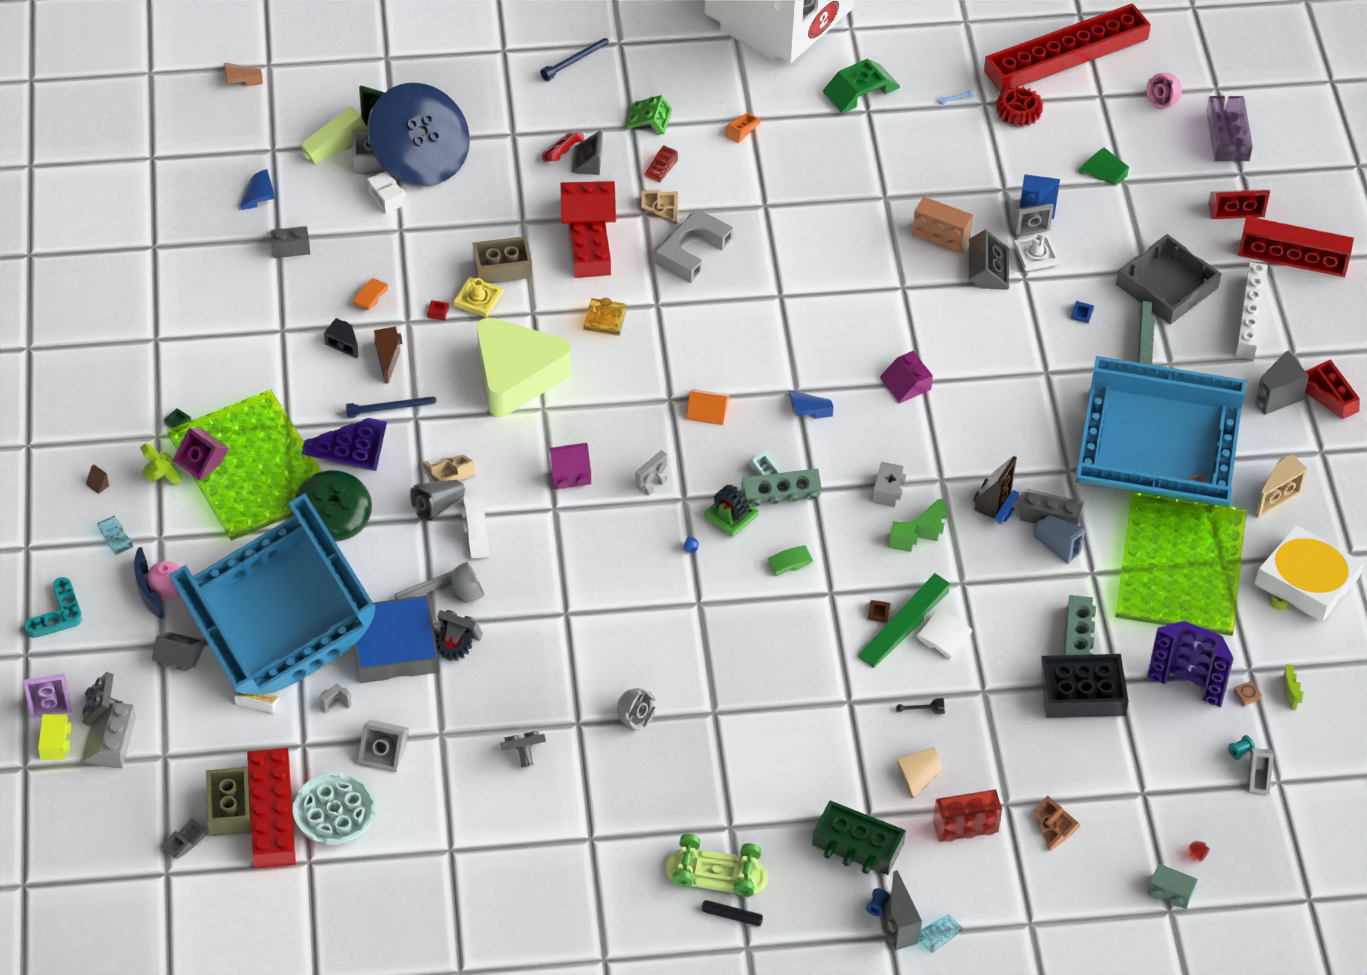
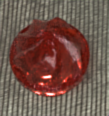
[1189,841,1210,862]

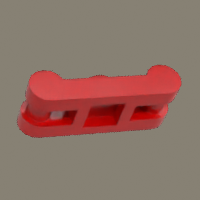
[542,132,584,162]

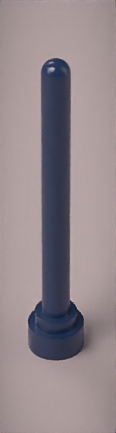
[540,38,609,81]
[346,396,437,419]

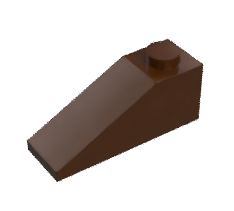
[374,326,403,384]

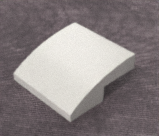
[916,609,973,659]

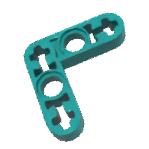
[24,577,82,638]

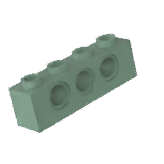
[741,468,822,507]
[1064,595,1096,655]

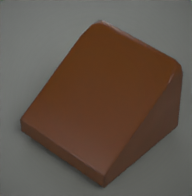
[86,464,109,494]
[868,600,890,622]

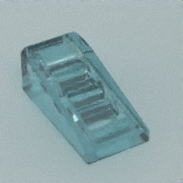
[919,914,963,953]

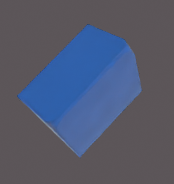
[1071,301,1094,323]

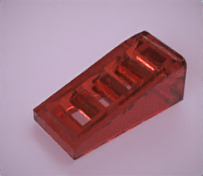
[645,145,678,183]

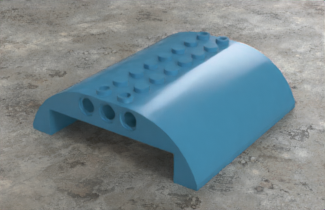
[1075,356,1247,508]
[169,493,375,695]

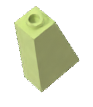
[301,106,367,164]

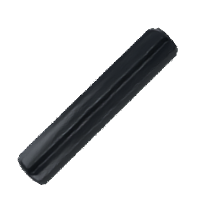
[702,900,763,926]

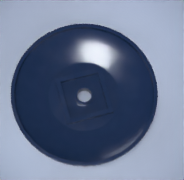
[367,83,470,186]

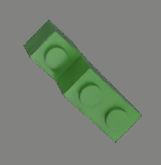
[888,499,948,552]

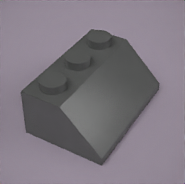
[968,229,1009,290]
[1020,489,1084,526]

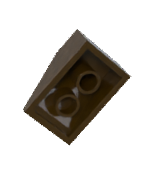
[973,456,1017,519]

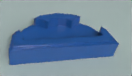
[994,490,1019,524]

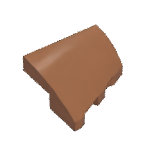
[1034,795,1080,850]

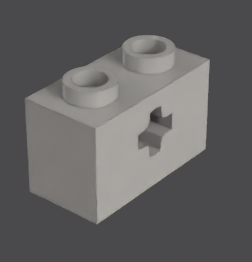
[872,462,906,507]

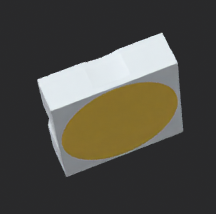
[1254,525,1364,622]

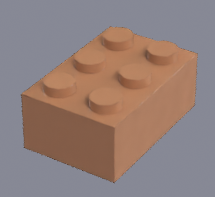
[912,196,973,253]

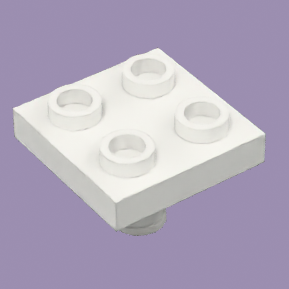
[1014,233,1060,271]

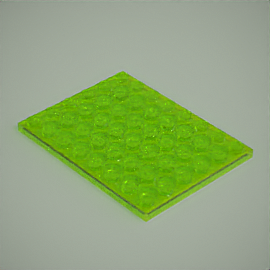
[167,389,322,541]
[1115,492,1247,636]

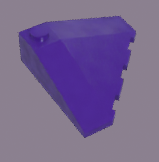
[301,418,387,471]

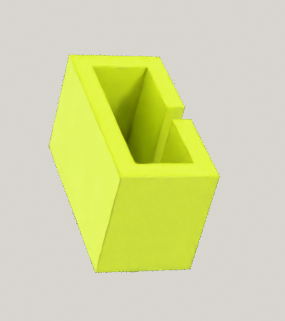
[38,714,72,760]

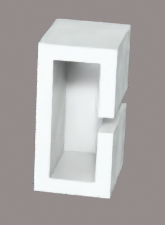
[368,171,406,213]

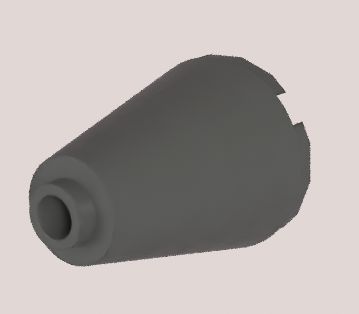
[410,480,465,521]

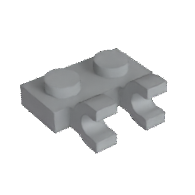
[635,450,667,496]

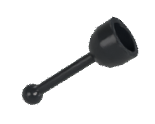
[896,698,945,714]

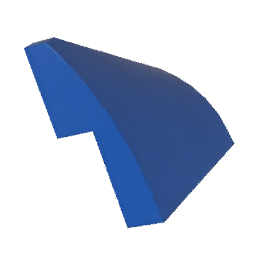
[241,169,275,210]
[789,391,834,419]

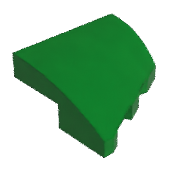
[1079,147,1129,185]

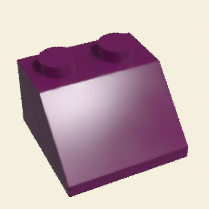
[880,351,933,404]
[172,428,229,480]
[549,443,591,489]

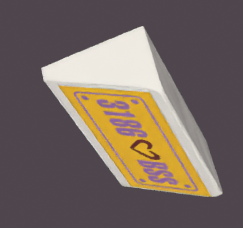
[235,692,280,714]

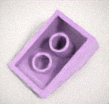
[23,673,72,718]

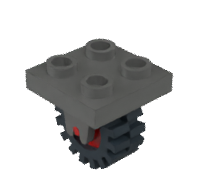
[435,610,483,661]

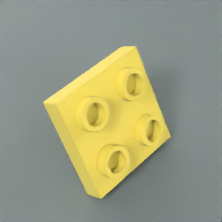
[453,277,503,318]

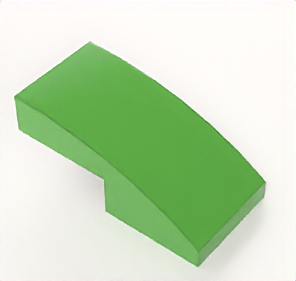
[768,545,814,576]

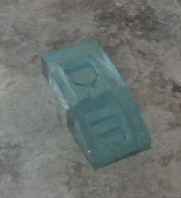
[97,516,133,555]

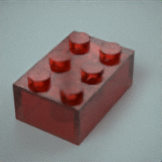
[933,789,1002,842]

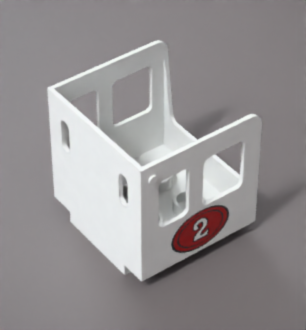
[705,0,854,63]

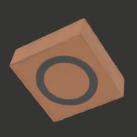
[1233,681,1262,706]

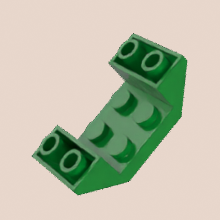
[823,59,900,114]

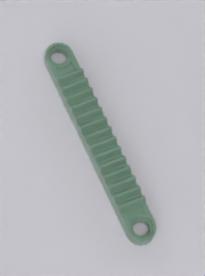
[1138,301,1155,365]

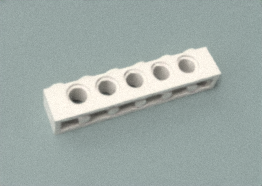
[1235,262,1268,360]

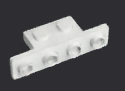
[461,494,490,559]

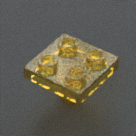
[583,298,627,336]

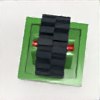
[704,484,759,538]

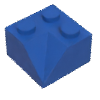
[1019,174,1060,219]

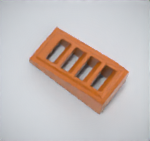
[725,112,761,143]

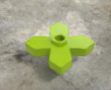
[140,443,182,485]

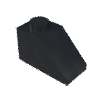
[324,318,359,359]

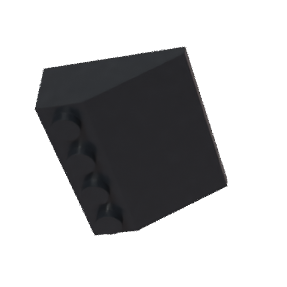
[1041,654,1129,718]

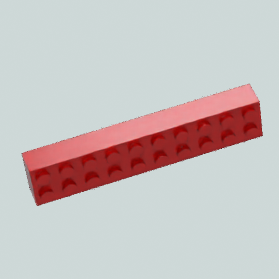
[984,3,1151,93]

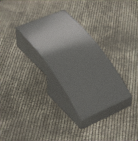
[161,819,208,859]

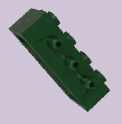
[812,800,906,875]

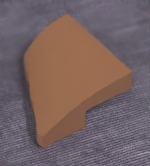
[224,63,263,86]

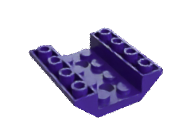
[1147,621,1234,708]

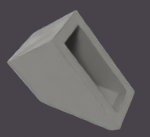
[1249,748,1274,794]

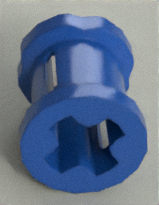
[866,888,890,916]

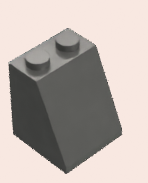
[1255,350,1309,415]

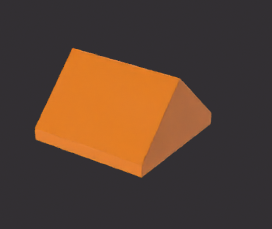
[686,389,730,425]

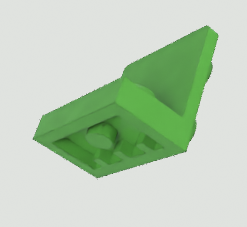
[625,95,672,135]

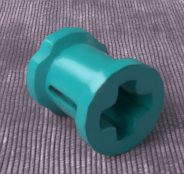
[1228,735,1255,760]

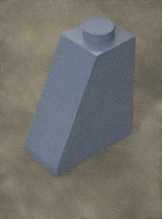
[1034,515,1085,564]

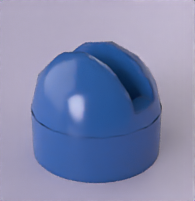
[683,536,699,552]

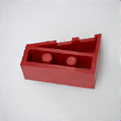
[1305,359,1360,419]

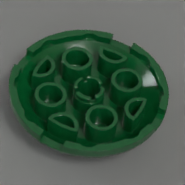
[295,470,372,541]

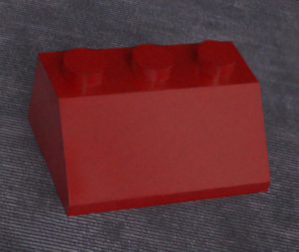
[560,181,616,224]
[1208,189,1270,219]

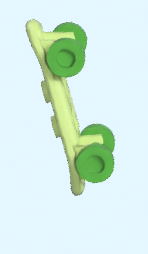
[665,834,768,897]

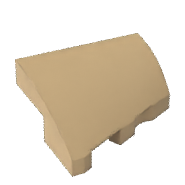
[641,190,678,223]
[423,455,476,482]
[897,747,942,799]

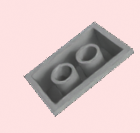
[82,702,136,768]

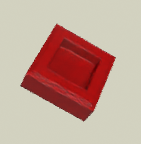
[427,300,449,321]

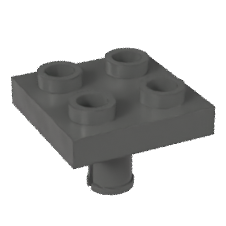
[82,672,123,726]
[500,731,546,767]

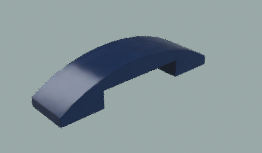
[134,547,164,619]

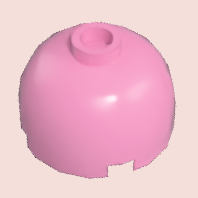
[1147,73,1182,108]
[146,561,181,601]

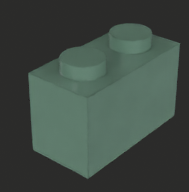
[1147,864,1198,909]

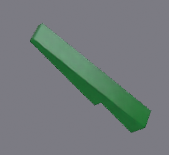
[858,573,950,668]

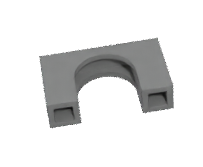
[655,209,733,283]

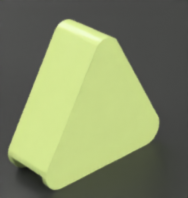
[477,318,571,417]

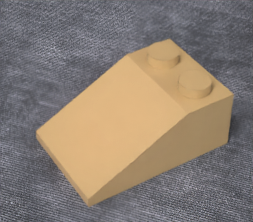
[1255,454,1307,518]

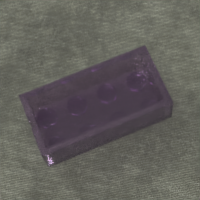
[1206,96,1253,161]

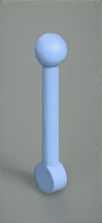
[939,90,974,105]

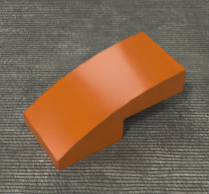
[353,278,388,310]

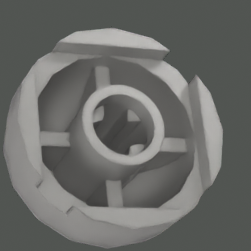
[449,562,485,602]
[617,688,656,730]

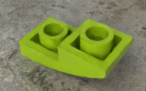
[1283,664,1303,710]

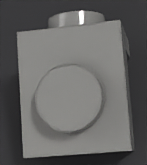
[319,683,351,713]

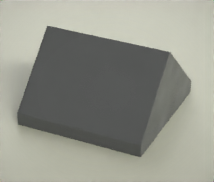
[572,130,603,175]

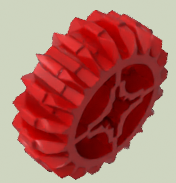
[996,86,1043,127]

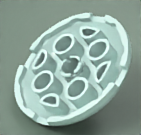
[292,772,376,845]

